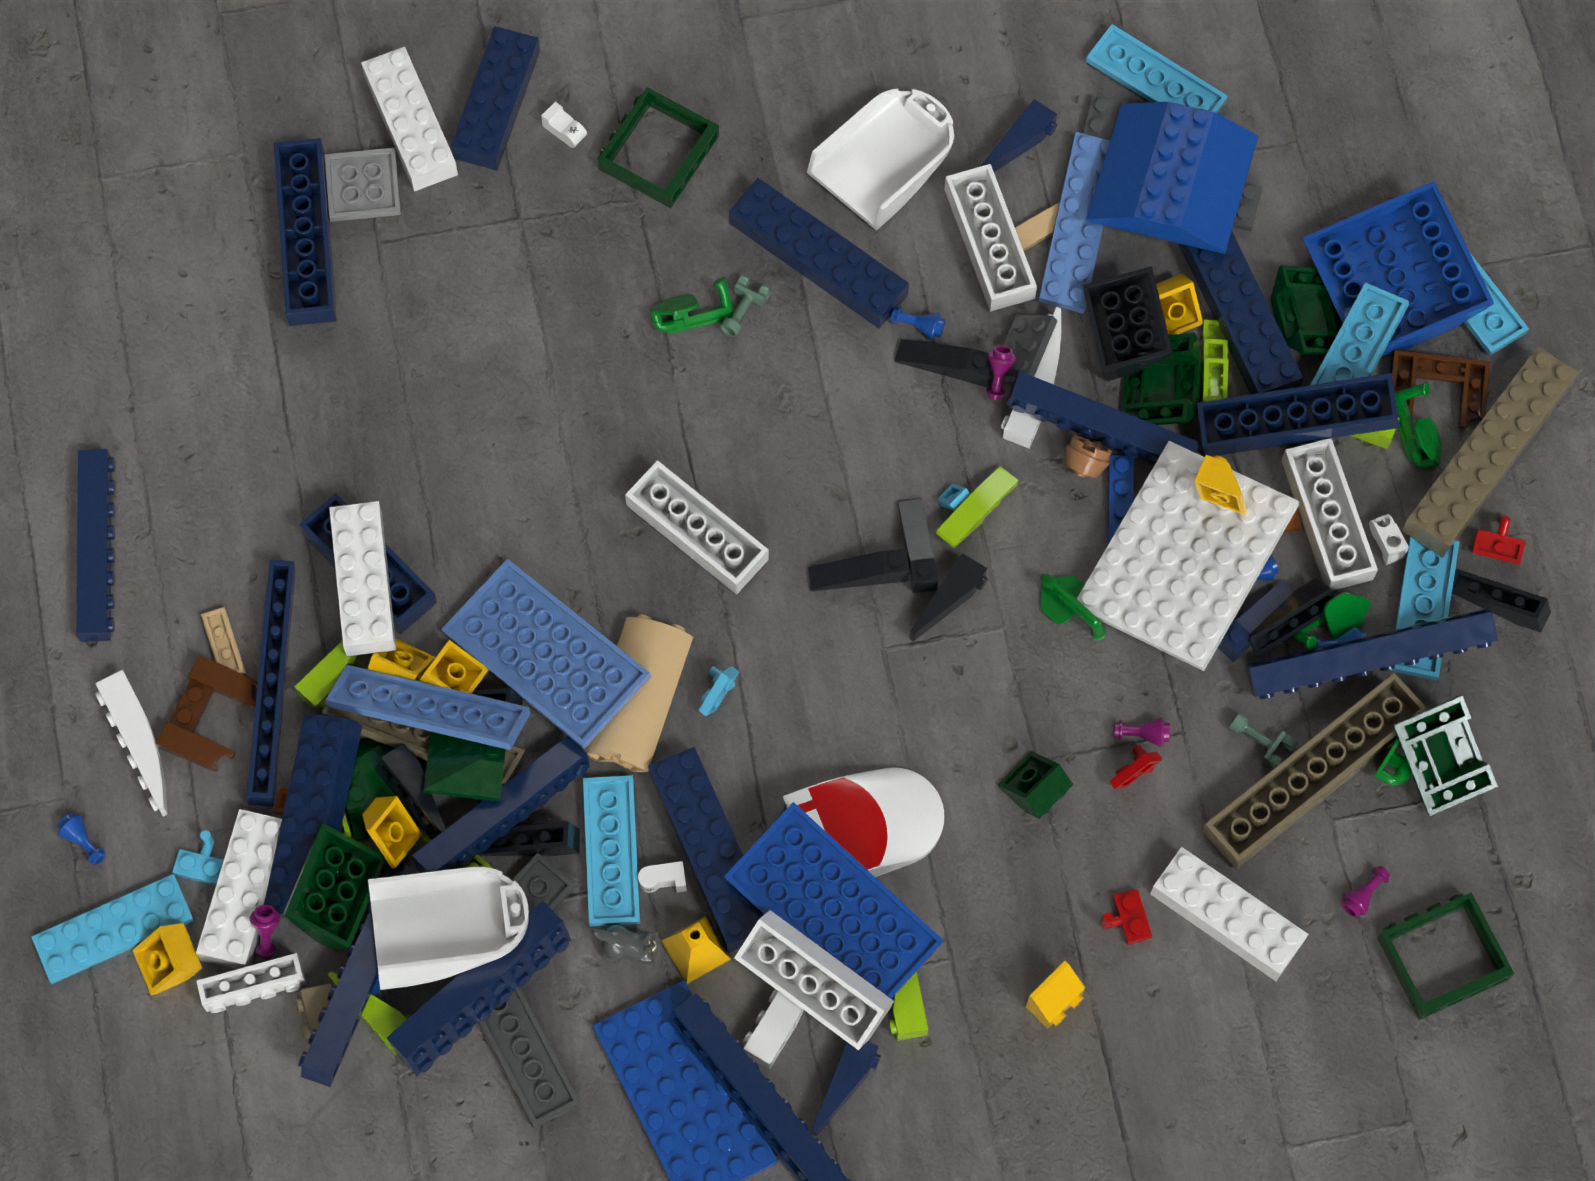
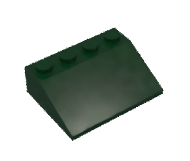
[283,823,386,952]

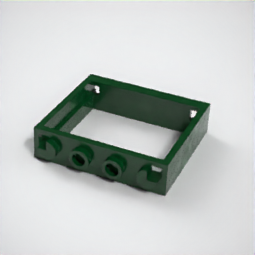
[597,87,719,208]
[1377,892,1514,1020]

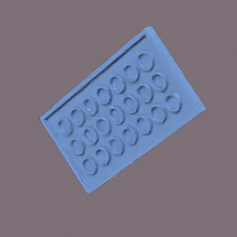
[441,559,651,749]

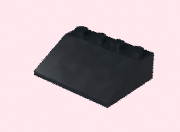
[1082,266,1173,381]

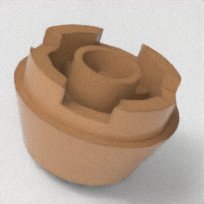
[1065,435,1112,478]

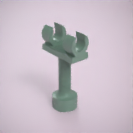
[720,274,772,337]
[1229,712,1298,769]

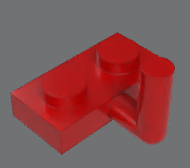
[1471,514,1526,565]
[1110,745,1162,789]
[1101,889,1152,945]

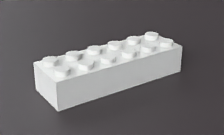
[361,47,458,191]
[944,164,1037,312]
[1281,438,1378,591]
[625,460,769,595]
[329,501,396,656]
[196,809,282,969]
[1150,847,1309,981]
[734,910,894,1050]

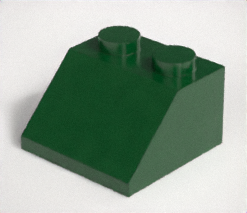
[997,751,1073,819]

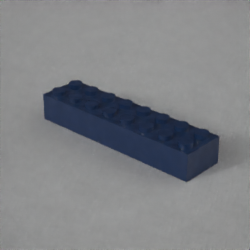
[274,138,337,326]
[729,178,909,329]
[1178,231,1303,395]
[1197,373,1400,457]
[264,713,363,918]
[648,747,764,953]
[387,901,571,1076]

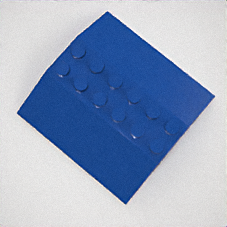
[1086,101,1258,254]
[1302,181,1494,356]

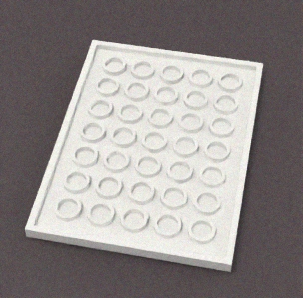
[1077,441,1299,671]

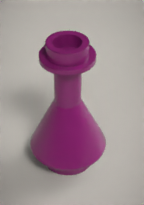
[986,345,1016,400]
[1114,717,1170,747]
[1341,866,1390,918]
[249,905,281,959]

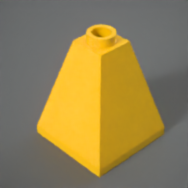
[661,916,731,984]

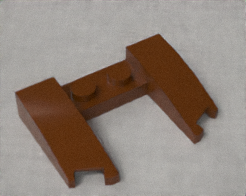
[1390,350,1490,428]
[156,655,258,772]

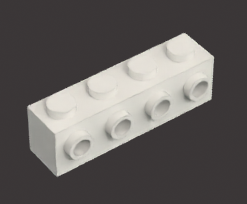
[196,953,306,1013]

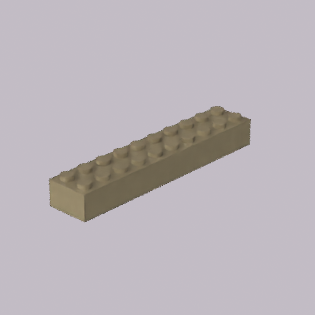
[1402,347,1578,558]
[1203,673,1428,870]

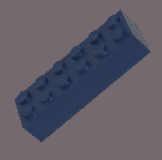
[451,26,540,171]
[299,493,437,635]

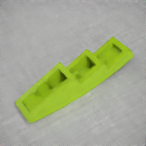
[1202,319,1229,402]
[936,466,1019,548]

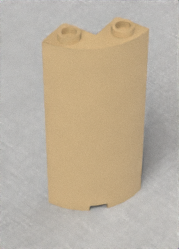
[582,614,693,772]

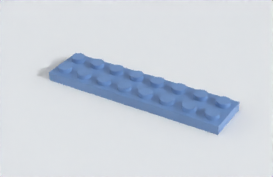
[1038,132,1110,313]
[326,665,530,750]

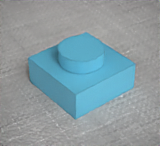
[937,483,970,511]

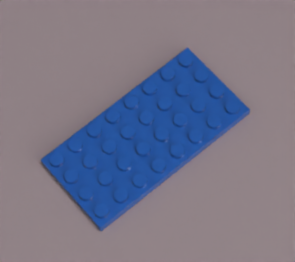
[724,802,944,999]
[593,980,778,1181]

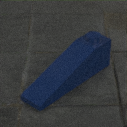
[980,99,1057,172]
[1218,580,1295,663]
[812,1042,881,1137]

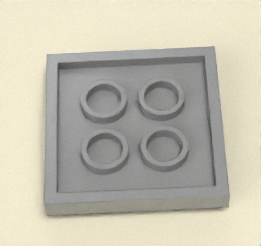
[324,148,401,222]

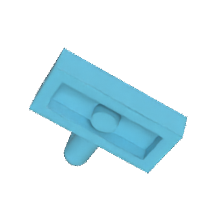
[698,666,739,716]
[172,830,224,886]

